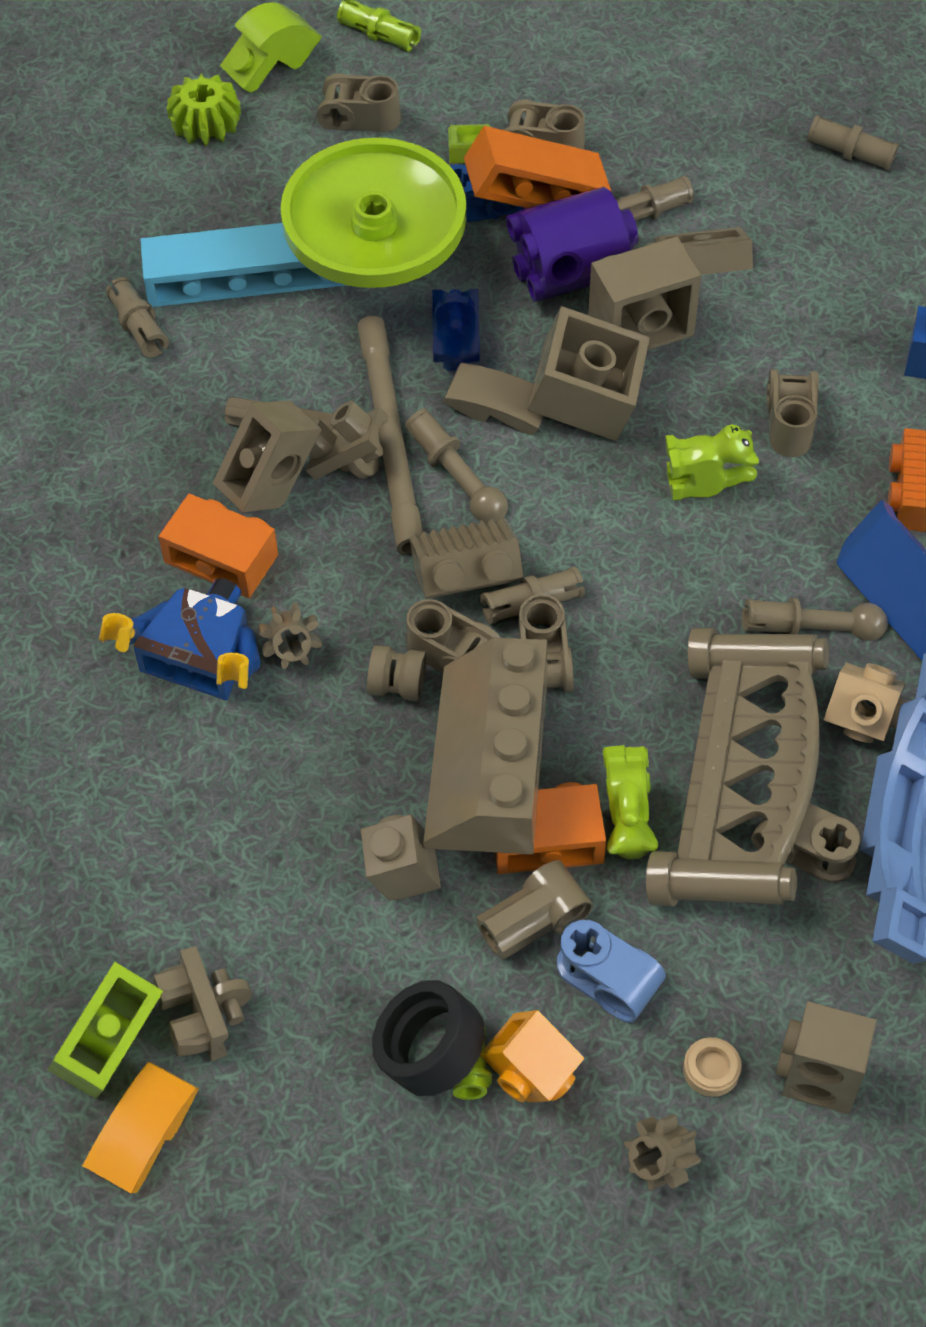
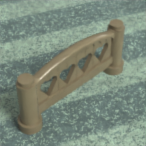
[646,628,829,906]

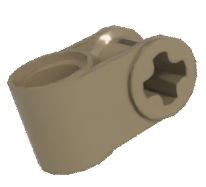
[316,73,401,132]
[505,100,585,150]
[767,369,819,457]
[518,594,573,693]
[406,599,501,673]
[751,803,860,883]

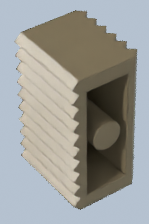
[410,516,523,599]

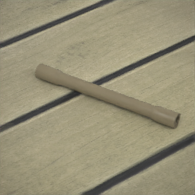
[357,316,423,555]

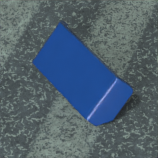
[836,500,926,660]

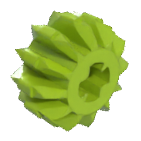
[167,73,241,146]

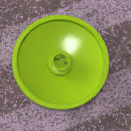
[281,138,466,288]

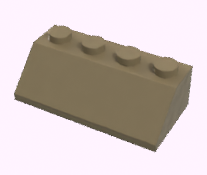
[423,637,548,854]

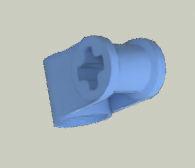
[557,920,666,1023]

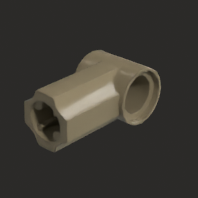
[476,860,593,961]

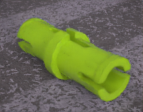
[337,0,421,52]

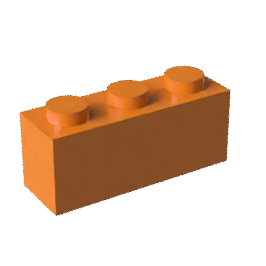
[464,126,611,209]

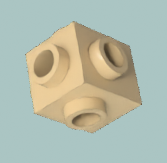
[824,662,910,743]

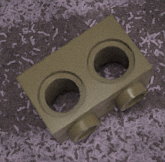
[775,1001,877,1114]

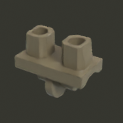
[306,400,389,480]
[153,946,253,1062]

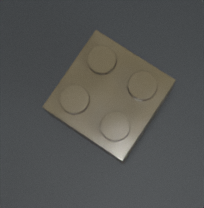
[588,236,701,350]
[527,306,650,441]

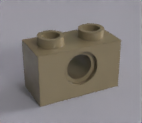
[213,401,322,512]

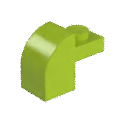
[220,2,322,93]

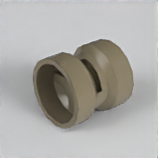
[367,644,427,702]

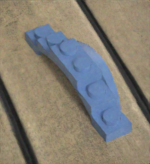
[860,653,926,964]

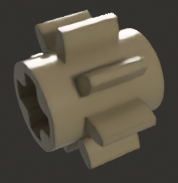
[258,602,322,669]
[624,1114,701,1191]

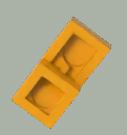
[82,1062,199,1193]

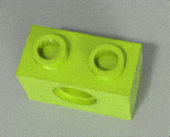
[47,962,163,1098]

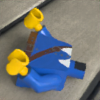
[98,578,261,701]

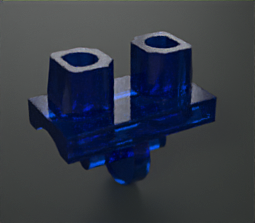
[432,289,480,371]

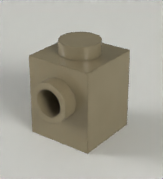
[361,814,441,901]

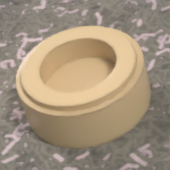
[683,1037,741,1097]

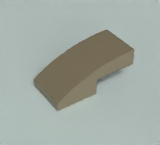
[442,363,543,435]

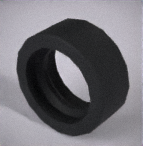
[372,980,485,1096]

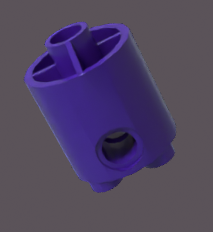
[506,187,638,302]

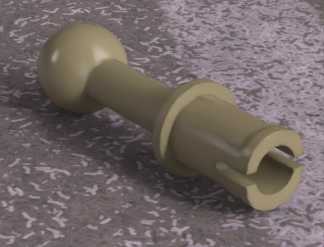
[405,408,508,522]
[741,598,888,641]

